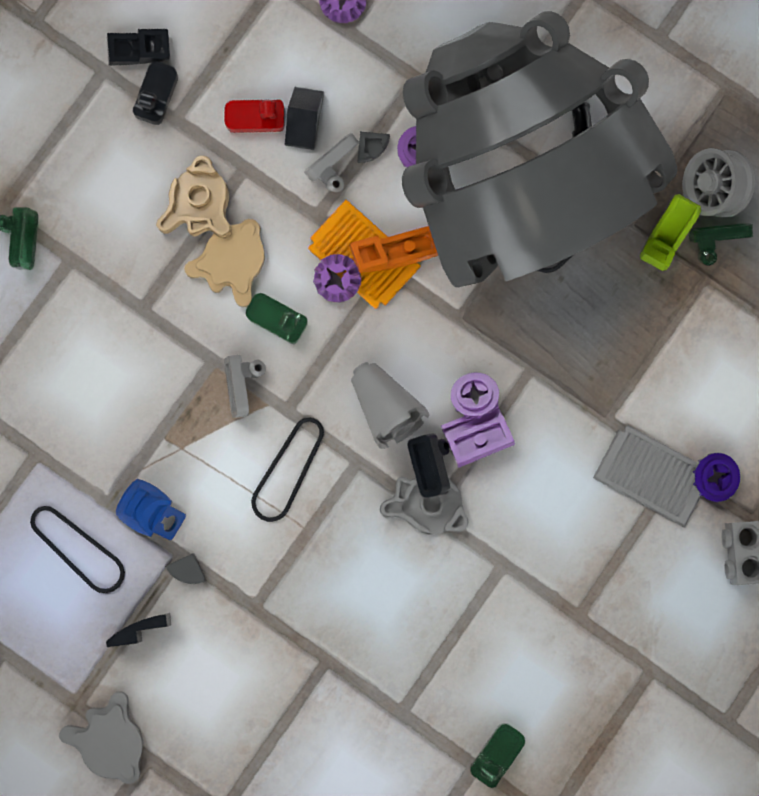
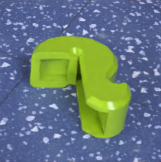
[639,194,701,271]

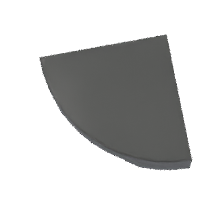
[357,131,390,163]
[165,553,207,584]

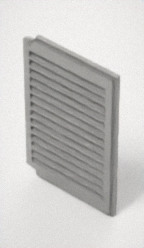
[593,425,710,527]

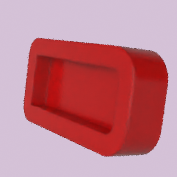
[224,99,285,133]

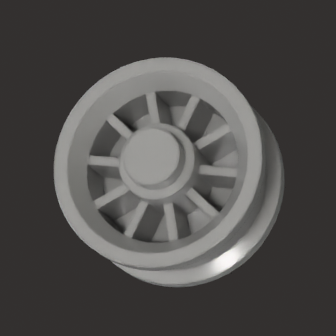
[682,148,755,217]

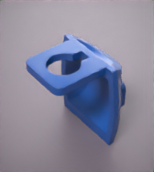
[116,479,186,540]

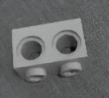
[722,521,759,585]

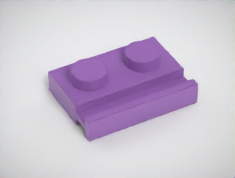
[441,404,515,468]

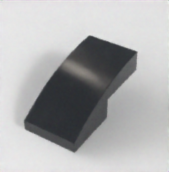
[106,29,170,66]
[106,613,171,647]

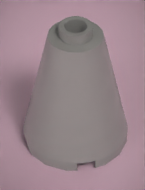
[351,362,429,449]

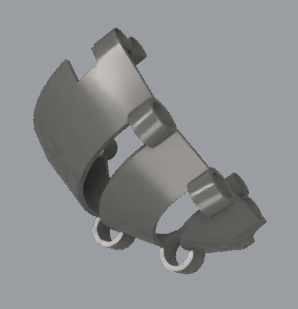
[402,11,677,288]

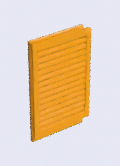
[308,200,421,309]

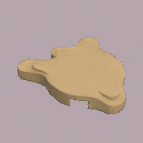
[156,156,232,238]
[184,219,265,307]

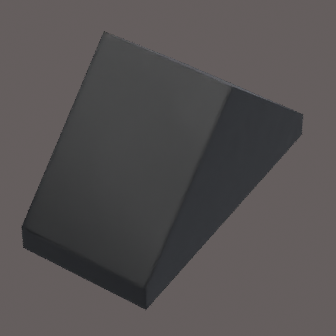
[285,87,324,150]

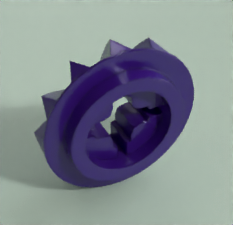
[693,453,740,502]

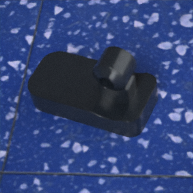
[133,61,178,125]
[407,433,450,498]

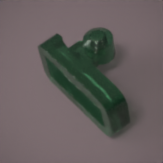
[0,207,38,270]
[689,223,753,266]
[246,293,308,344]
[470,723,525,788]

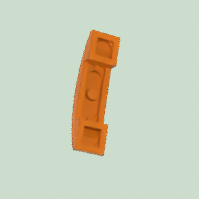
[349,226,438,272]

